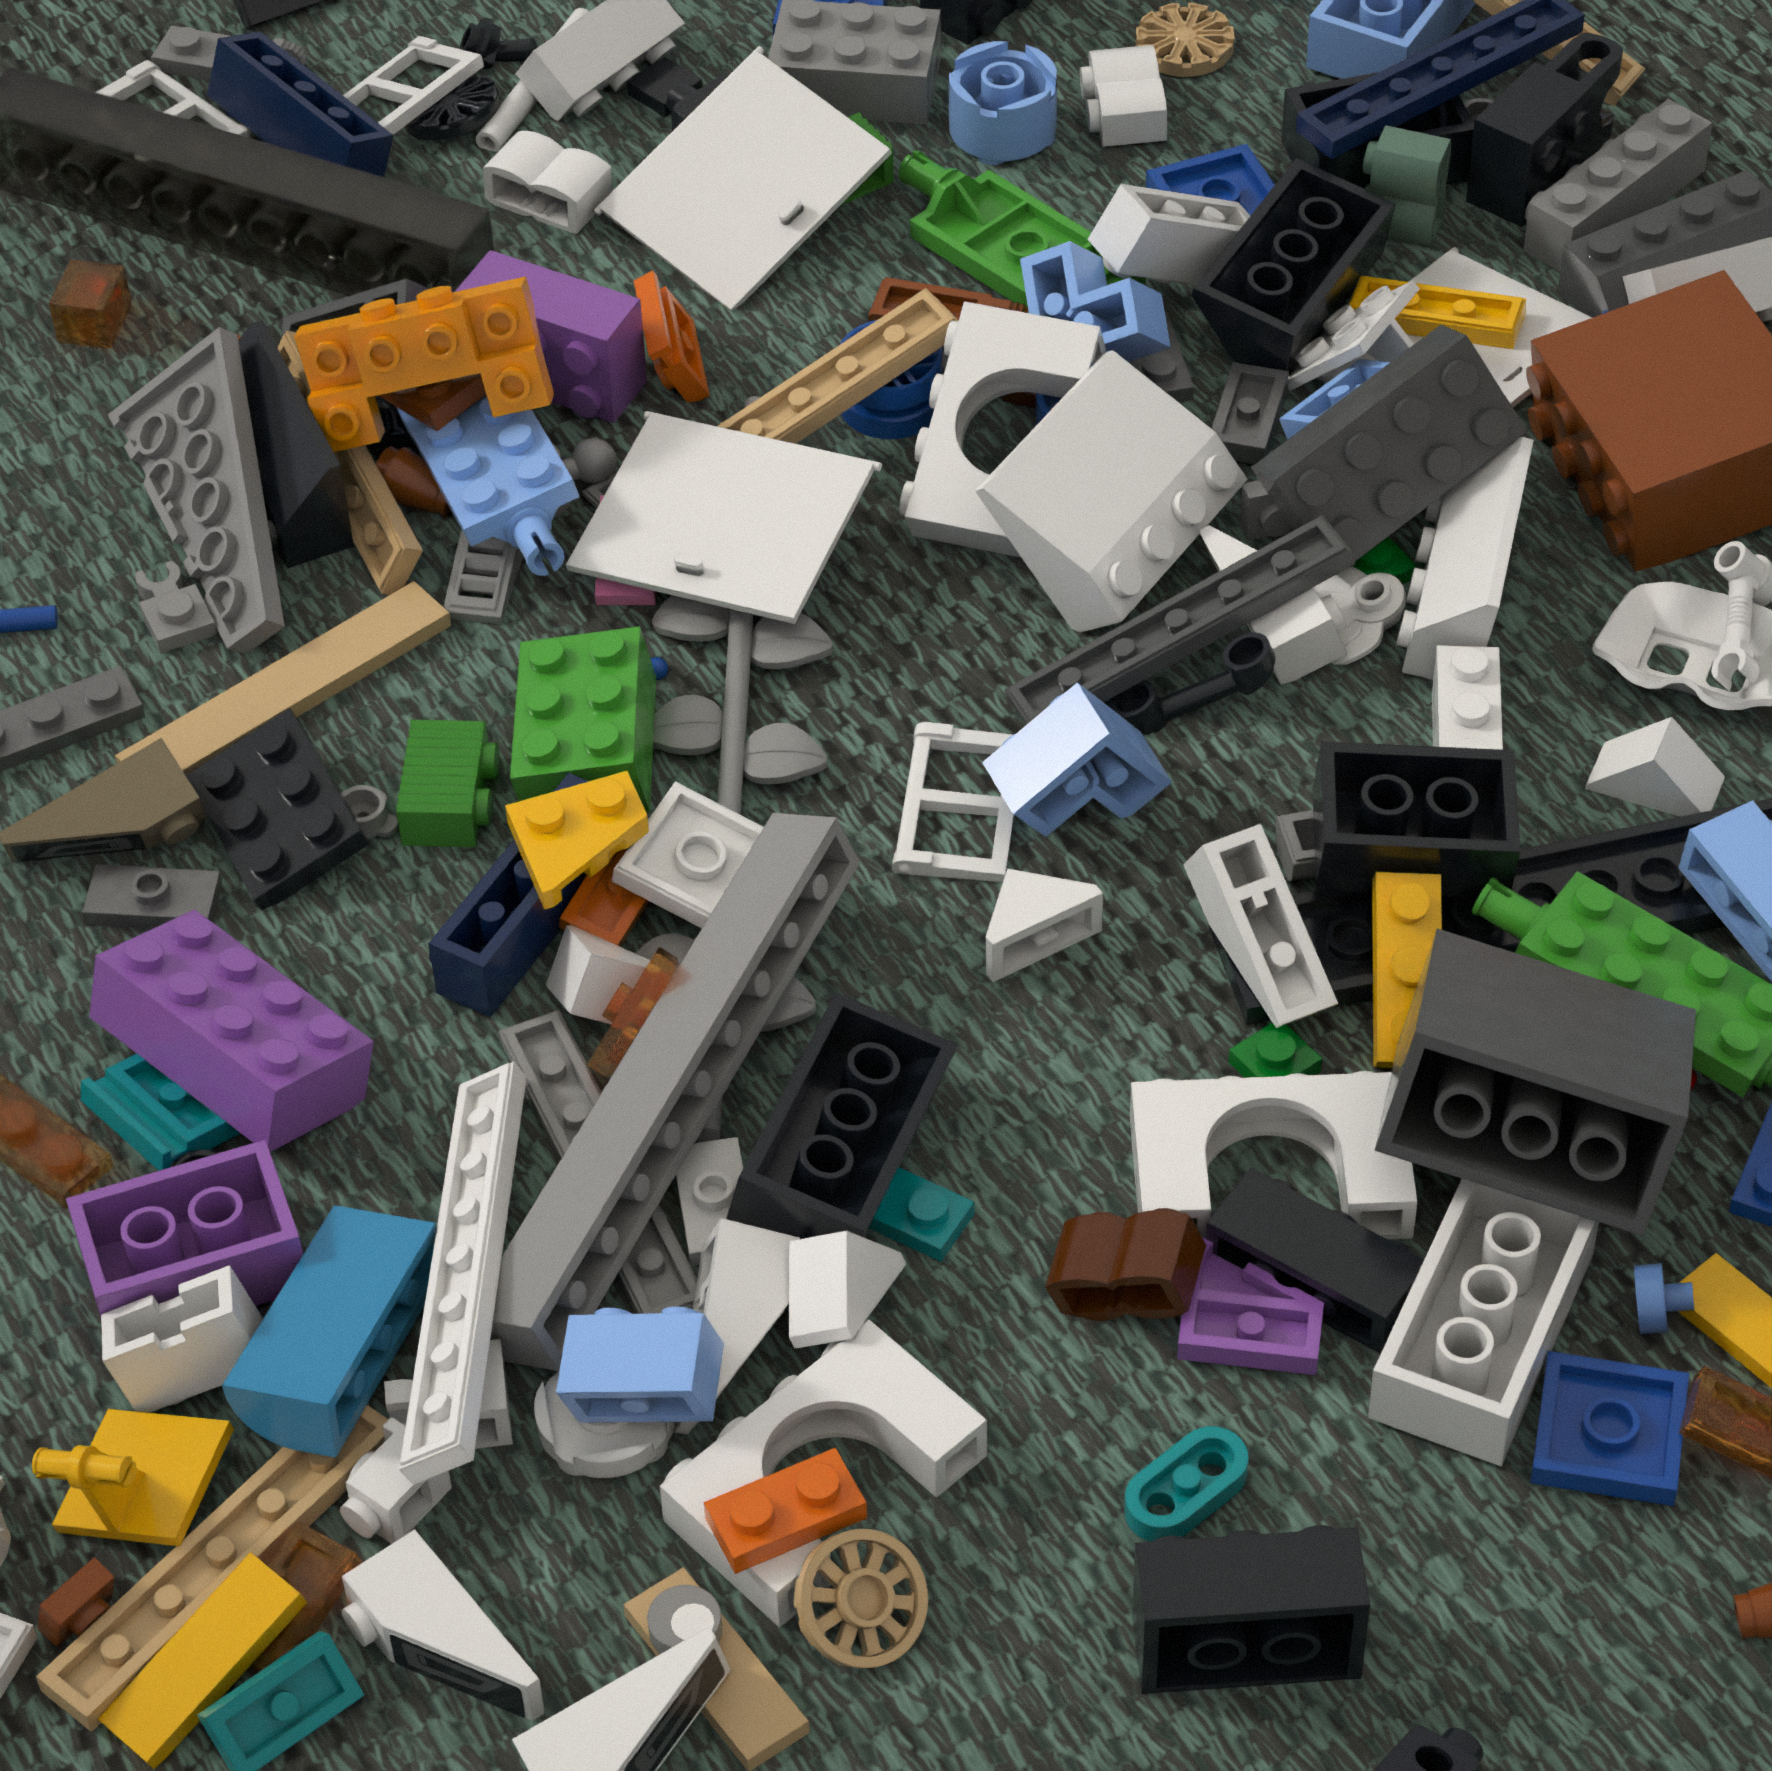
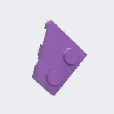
[1177,1237,1324,1375]

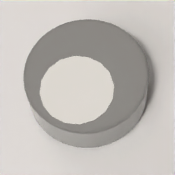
[647,1585,722,1654]

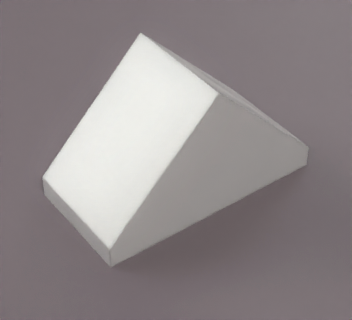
[1586,717,1725,817]
[986,869,1103,982]
[546,925,675,1031]
[789,1231,906,1349]

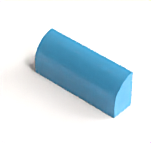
[222,1205,436,1458]

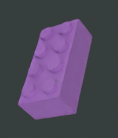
[89,909,374,1152]

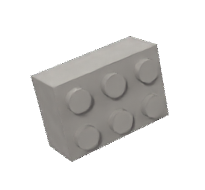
[768,0,941,124]

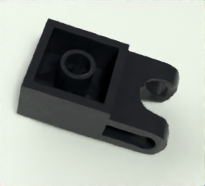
[1466,33,1623,227]

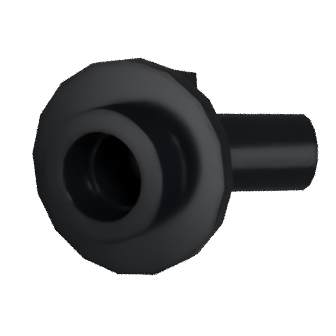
[459,17,537,69]

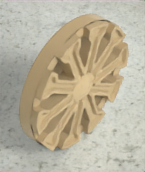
[1135,2,1235,77]
[793,1529,928,1669]

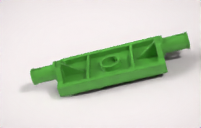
[898,150,1146,307]
[1472,871,1772,1097]

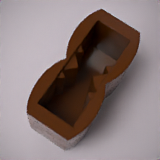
[1045,1208,1206,1321]

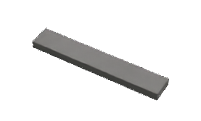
[498,1010,697,1314]

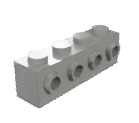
[1523,99,1712,271]

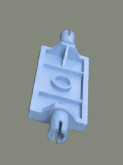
[397,395,580,576]

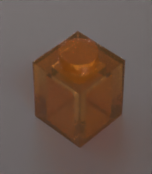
[49,259,132,349]

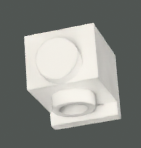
[340,1417,452,1544]

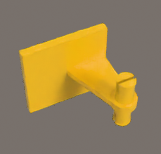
[32,1409,234,1546]

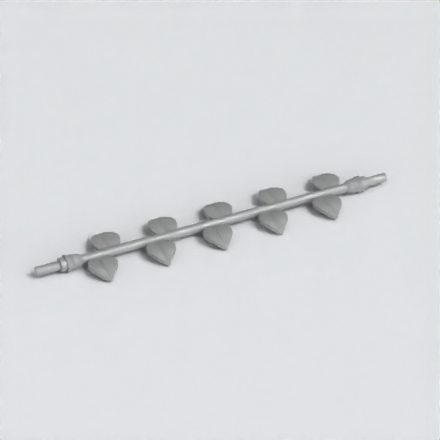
[635,396,838,1142]

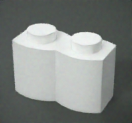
[1080,45,1167,147]
[483,131,612,234]

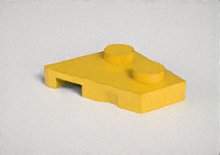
[505,771,649,910]

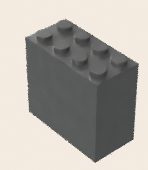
[1374,929,1696,1236]

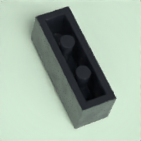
[1206,1168,1425,1354]

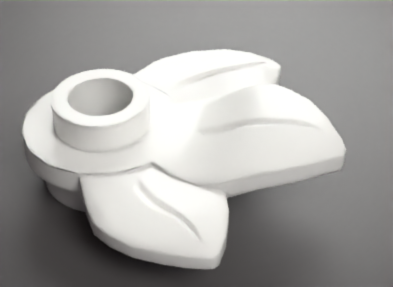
[1314,567,1407,665]

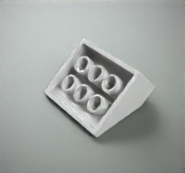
[975,350,1248,632]

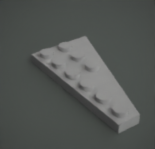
[108,327,285,653]

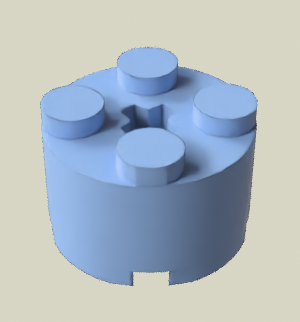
[948,41,1057,165]

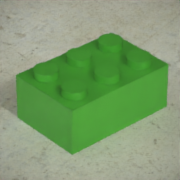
[510,626,656,813]

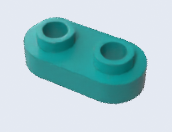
[1124,1426,1249,1542]

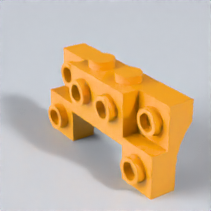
[294,276,554,452]

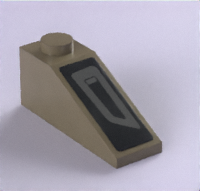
[0,738,208,862]

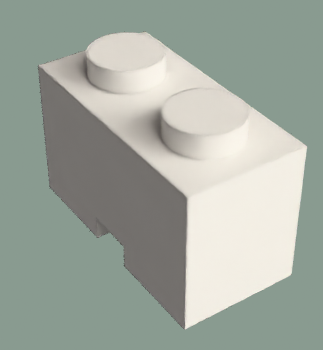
[101,1265,263,1413]

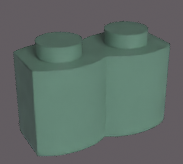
[1363,125,1451,248]

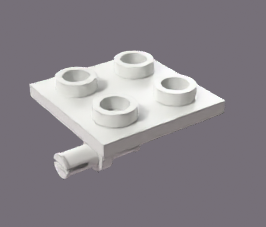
[1288,280,1420,391]

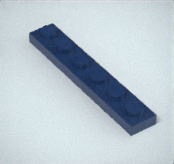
[1296,0,1585,159]

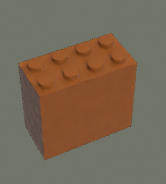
[1526,270,1772,572]

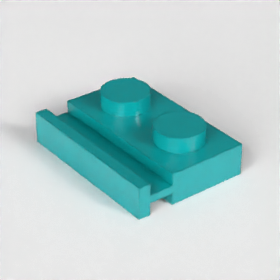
[80,1053,240,1171]

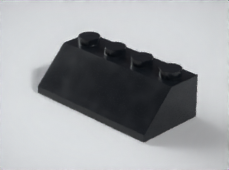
[1192,158,1396,375]
[238,320,354,568]
[726,993,958,1239]

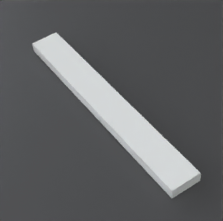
[399,1061,527,1485]

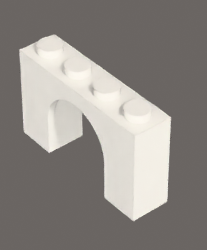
[900,301,1106,557]
[1130,1071,1417,1239]
[660,1319,987,1628]

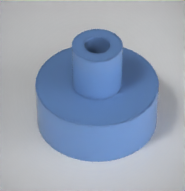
[1634,1263,1694,1335]

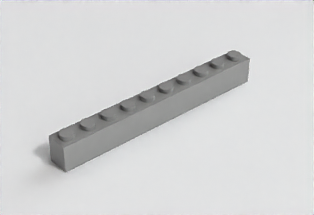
[490,813,860,1371]

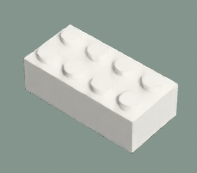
[1368,1179,1599,1467]

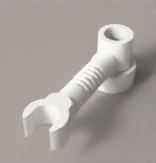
[1711,541,1772,691]

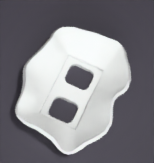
[1592,582,1772,710]

